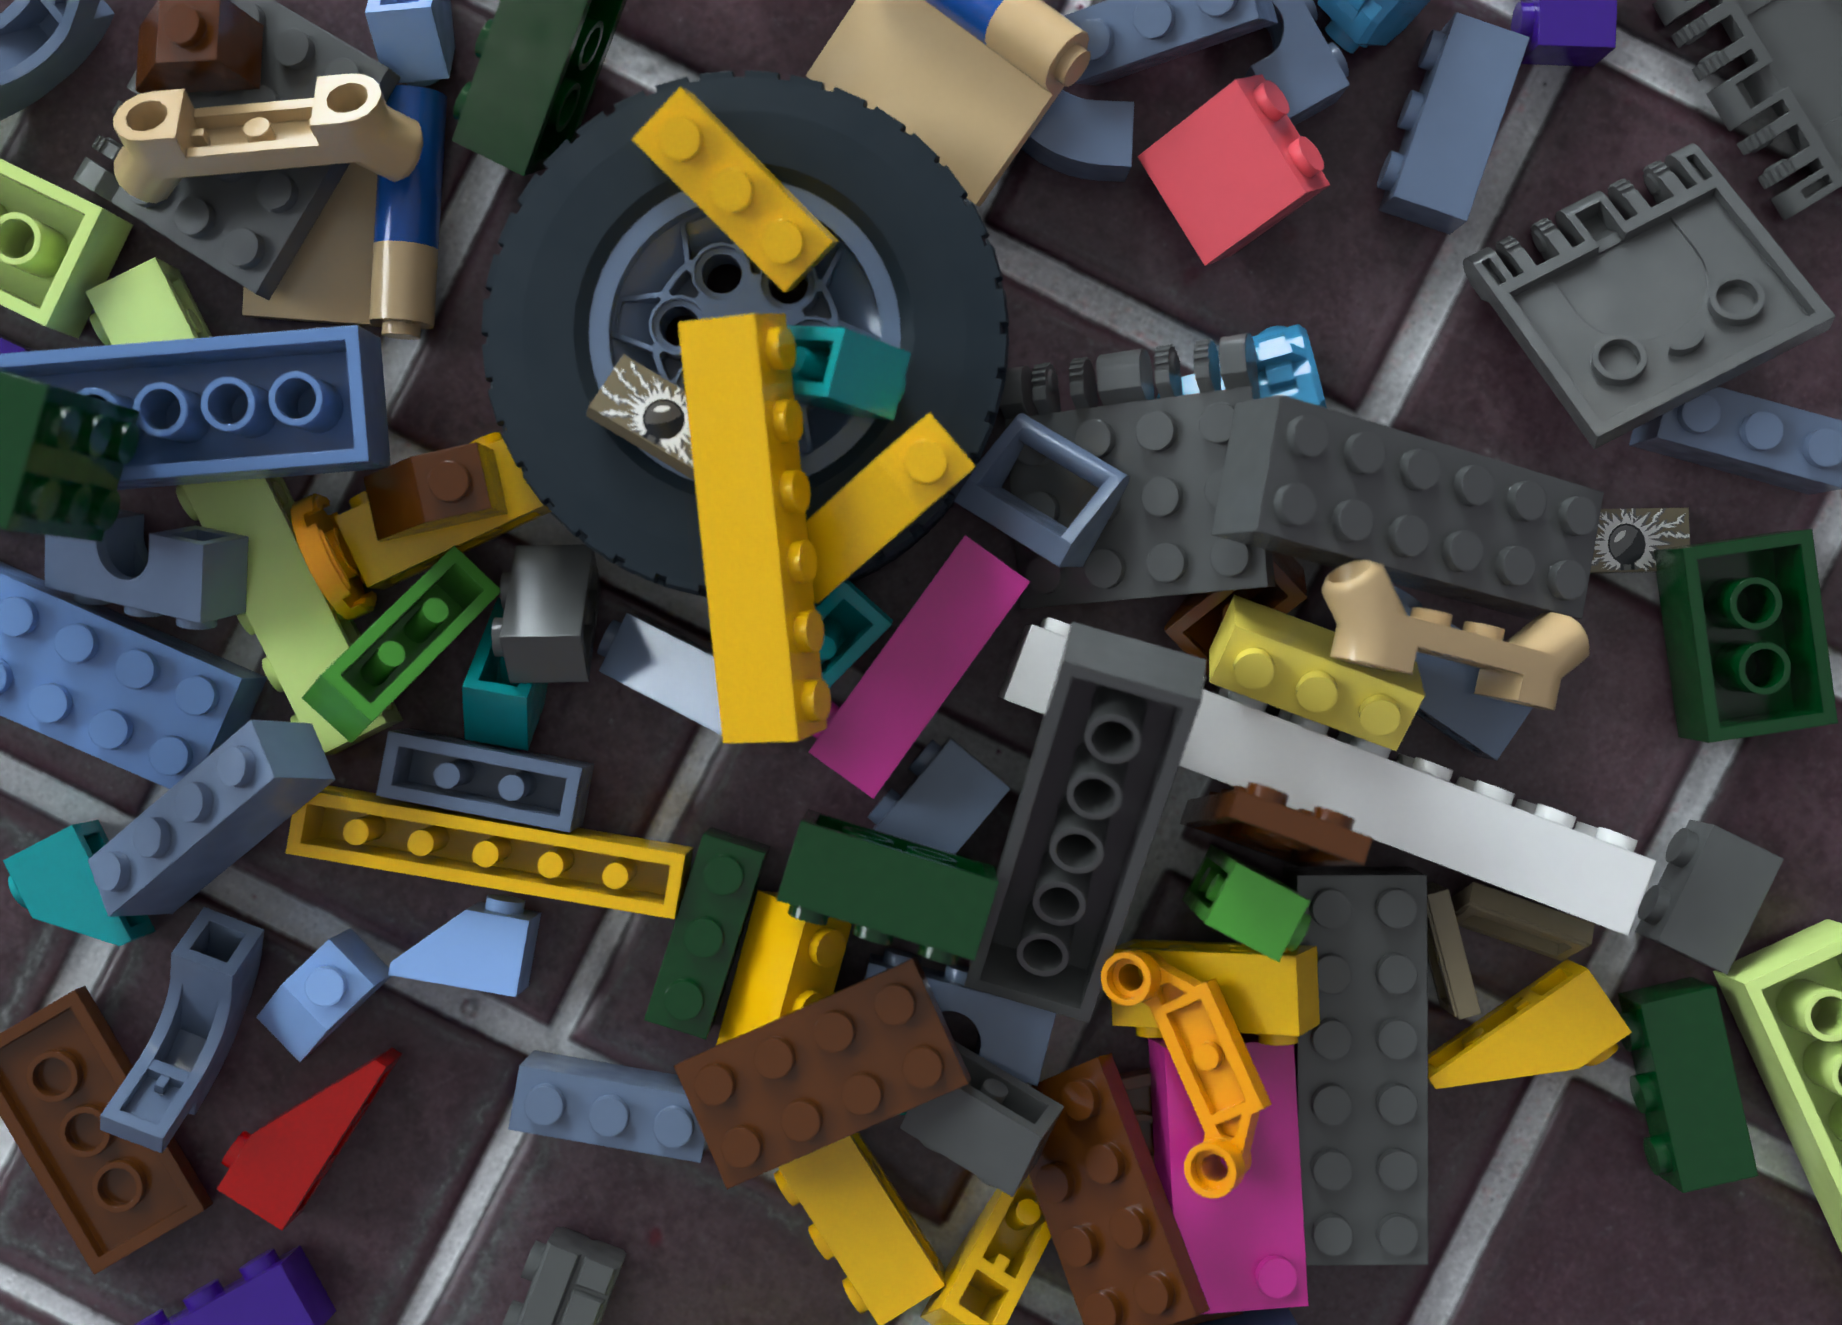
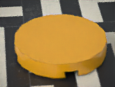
[290,493,377,620]

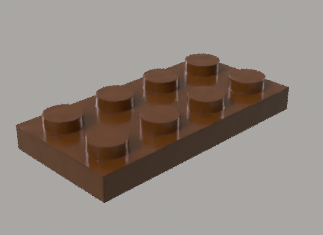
[1180,782,1373,866]
[674,956,971,1189]
[0,986,213,1275]
[1029,1053,1210,1325]

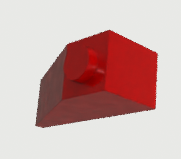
[217,1047,402,1231]

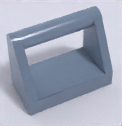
[954,413,1129,567]

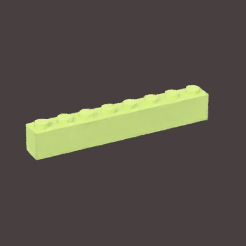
[85,257,403,755]

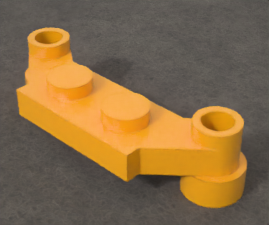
[1101,949,1272,1199]

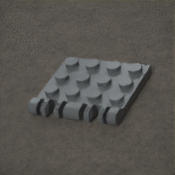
[73,0,401,300]
[1652,0,1842,221]
[1463,143,1835,449]
[999,333,1275,609]

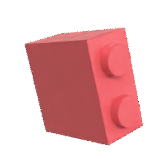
[1137,74,1330,266]

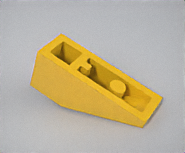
[807,412,976,604]
[1428,959,1632,1089]
[920,1175,1051,1325]

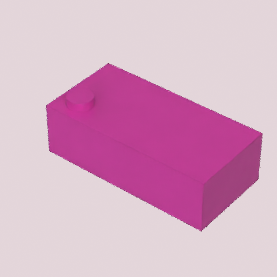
[809,535,1030,799]
[1148,1033,1308,1314]

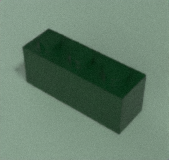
[644,827,771,1040]
[1618,977,1758,1193]

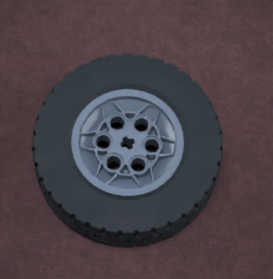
[482,70,1009,598]

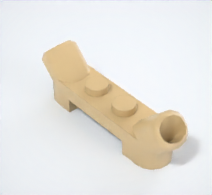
[113,74,424,203]
[1321,560,1589,711]

